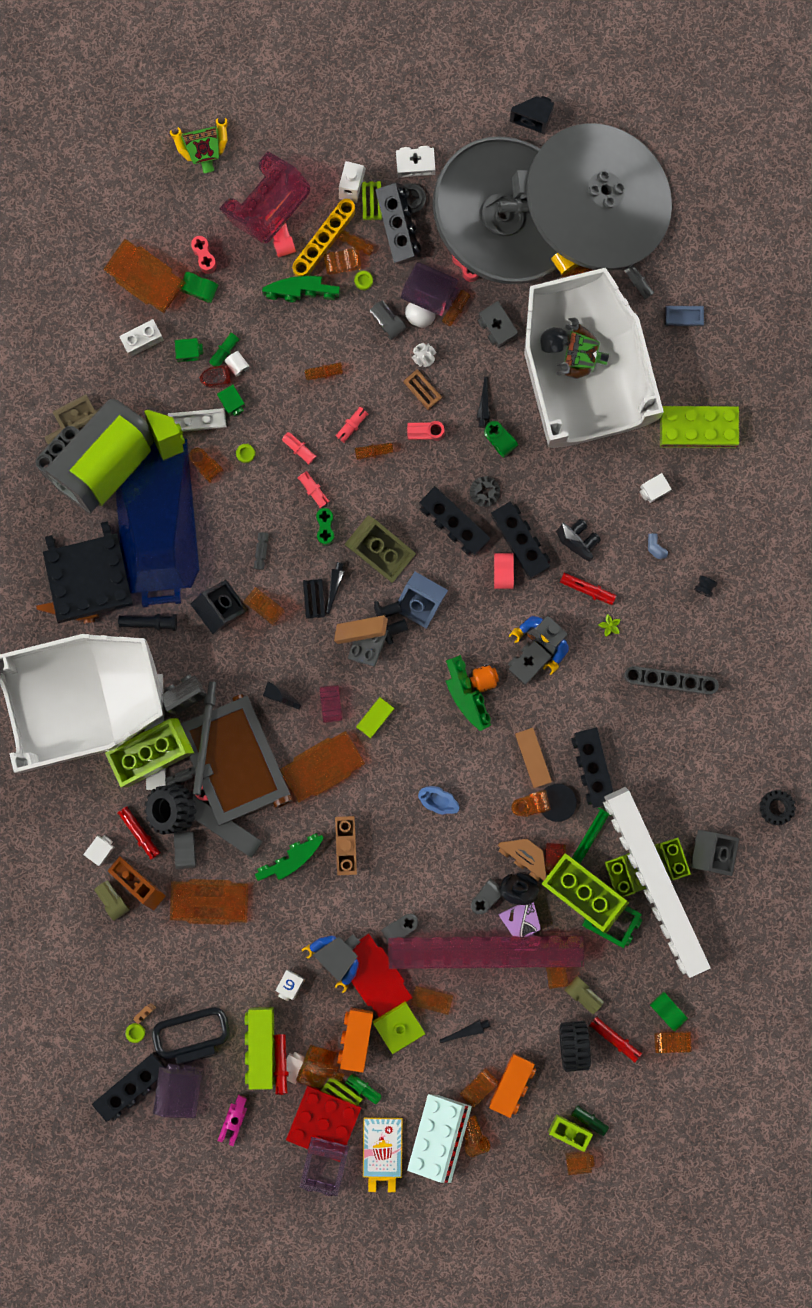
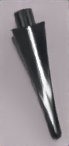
[476,377,490,428]
[326,562,345,614]
[439,1019,491,1043]

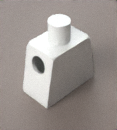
[339,161,366,203]

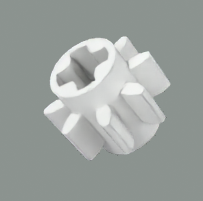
[412,343,437,367]

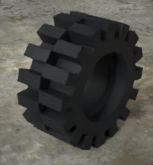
[759,790,796,825]

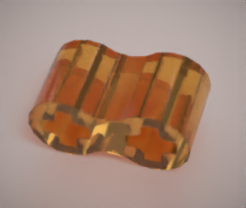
[323,248,362,275]
[654,1031,692,1053]
[459,1068,499,1108]

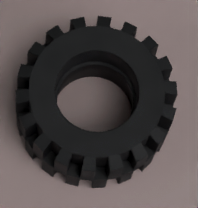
[144,784,196,835]
[559,1021,591,1072]

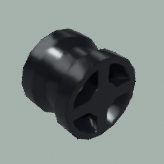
[694,575,718,597]

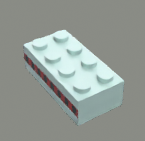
[407,1094,472,1183]

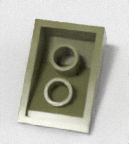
[344,515,416,583]

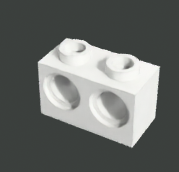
[119,319,164,357]

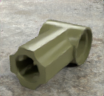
[94,880,130,921]
[564,976,604,1014]

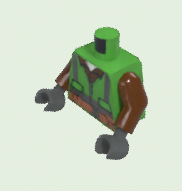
[557,318,609,379]

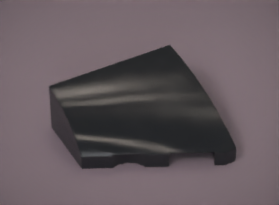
[263,682,301,710]

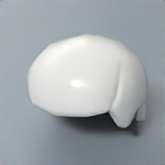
[405,298,436,328]

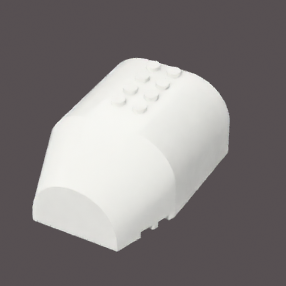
[524,268,664,448]
[0,634,165,774]

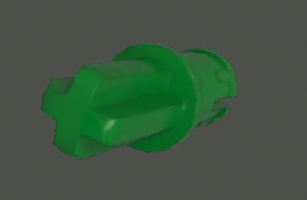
[209,332,240,368]
[345,1073,382,1104]

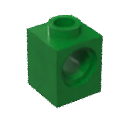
[175,338,203,362]
[217,385,246,417]

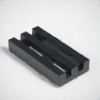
[303,579,325,619]

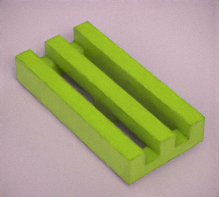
[362,181,382,220]
[321,1076,363,1105]

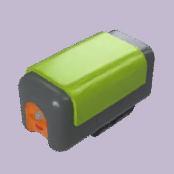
[35,399,154,514]

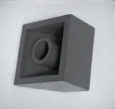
[691,830,739,876]

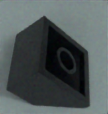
[509,96,554,135]
[190,580,248,634]

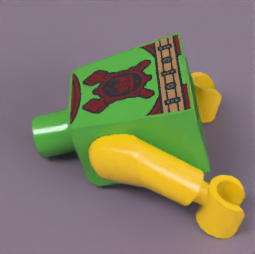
[170,118,228,173]

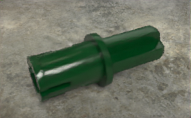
[571,1105,609,1136]

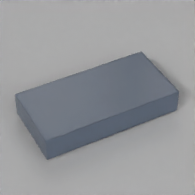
[665,306,704,326]

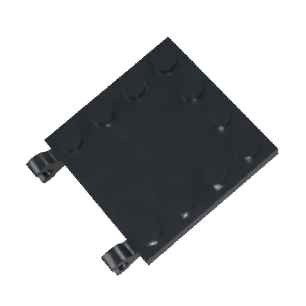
[43,521,133,624]

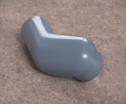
[648,533,668,559]

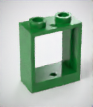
[581,906,643,948]

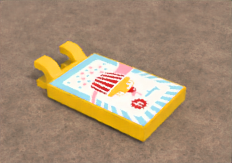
[363,1117,402,1192]

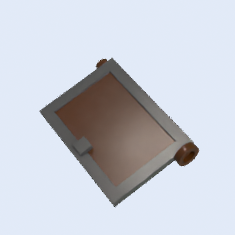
[181,694,293,826]

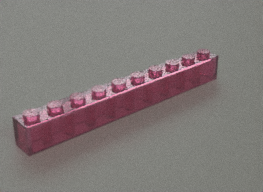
[388,936,584,969]

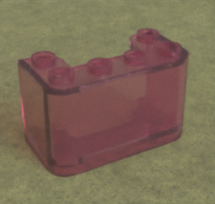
[219,151,310,243]

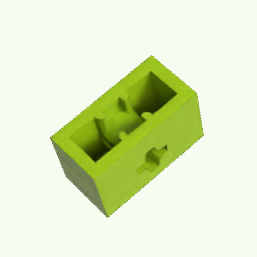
[548,1114,593,1152]

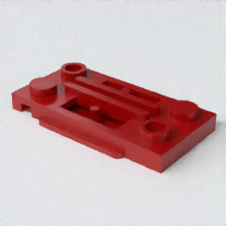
[351,933,413,1017]

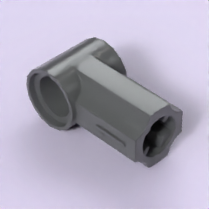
[370,300,406,340]

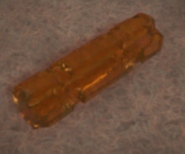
[339,230,374,256]

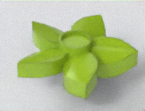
[598,614,620,637]

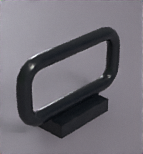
[152,1007,230,1065]

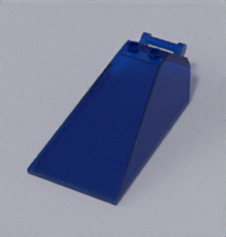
[115,439,200,608]

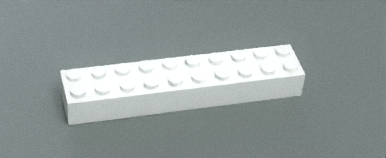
[603,787,710,978]

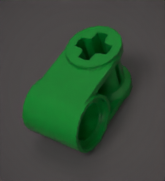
[484,421,519,458]

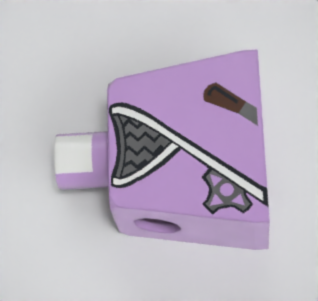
[498,902,541,948]

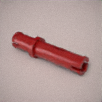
[560,572,617,605]
[117,806,161,860]
[589,1016,642,1063]
[273,1034,289,1095]

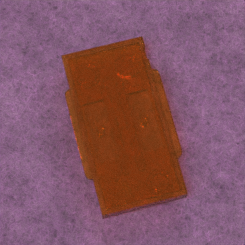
[103,239,186,313]
[280,731,365,803]
[170,879,249,925]

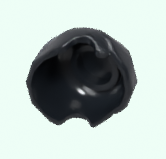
[540,327,569,353]

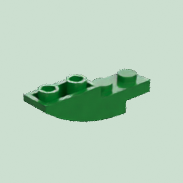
[262,276,340,303]
[446,655,491,731]
[255,833,324,881]

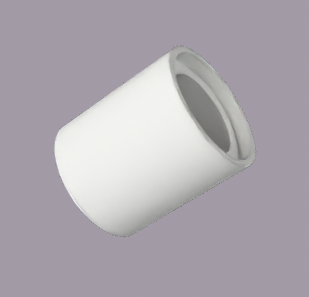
[225,351,250,377]

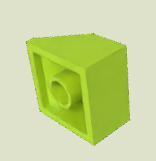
[144,410,185,460]

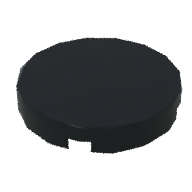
[538,784,577,822]
[500,873,539,905]

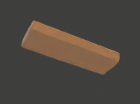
[334,615,388,644]
[515,728,552,788]

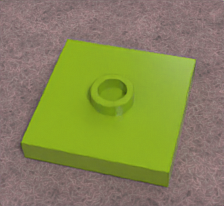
[372,1001,425,1054]

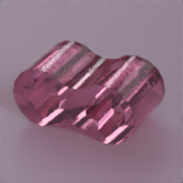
[319,685,343,723]

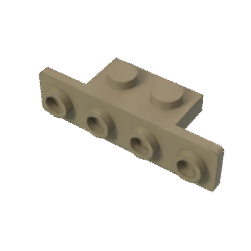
[45,394,100,444]

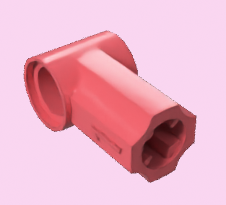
[269,217,296,258]
[407,421,445,441]

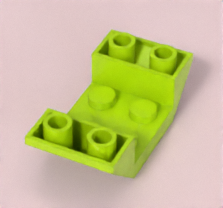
[605,838,691,897]

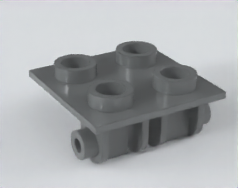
[348,630,388,667]

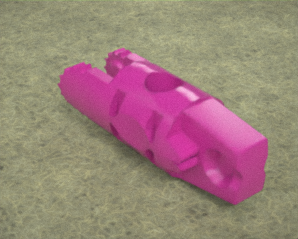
[217,1094,247,1146]

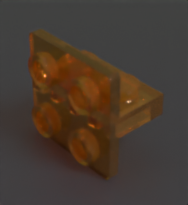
[296,1045,344,1089]

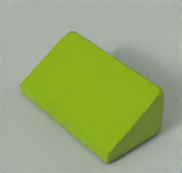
[356,697,395,739]

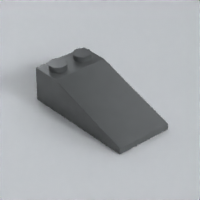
[162,674,207,715]

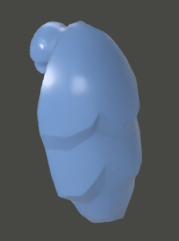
[418,786,459,815]

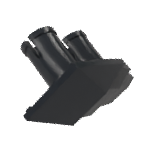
[556,519,601,562]
[374,601,409,645]

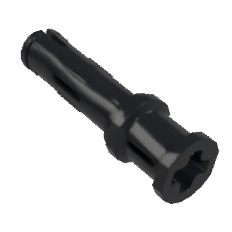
[118,614,177,631]

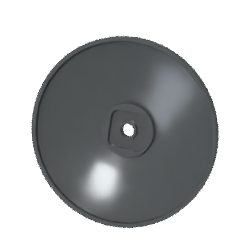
[526,123,672,271]
[433,136,557,284]

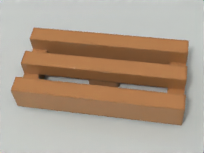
[403,369,442,410]
[133,1003,156,1024]

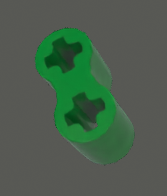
[178,272,219,303]
[316,508,335,546]
[649,992,688,1032]

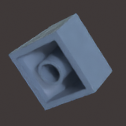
[398,572,448,629]

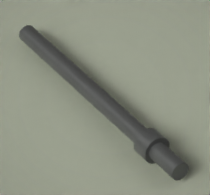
[193,681,216,795]

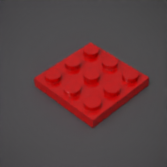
[286,1085,362,1162]

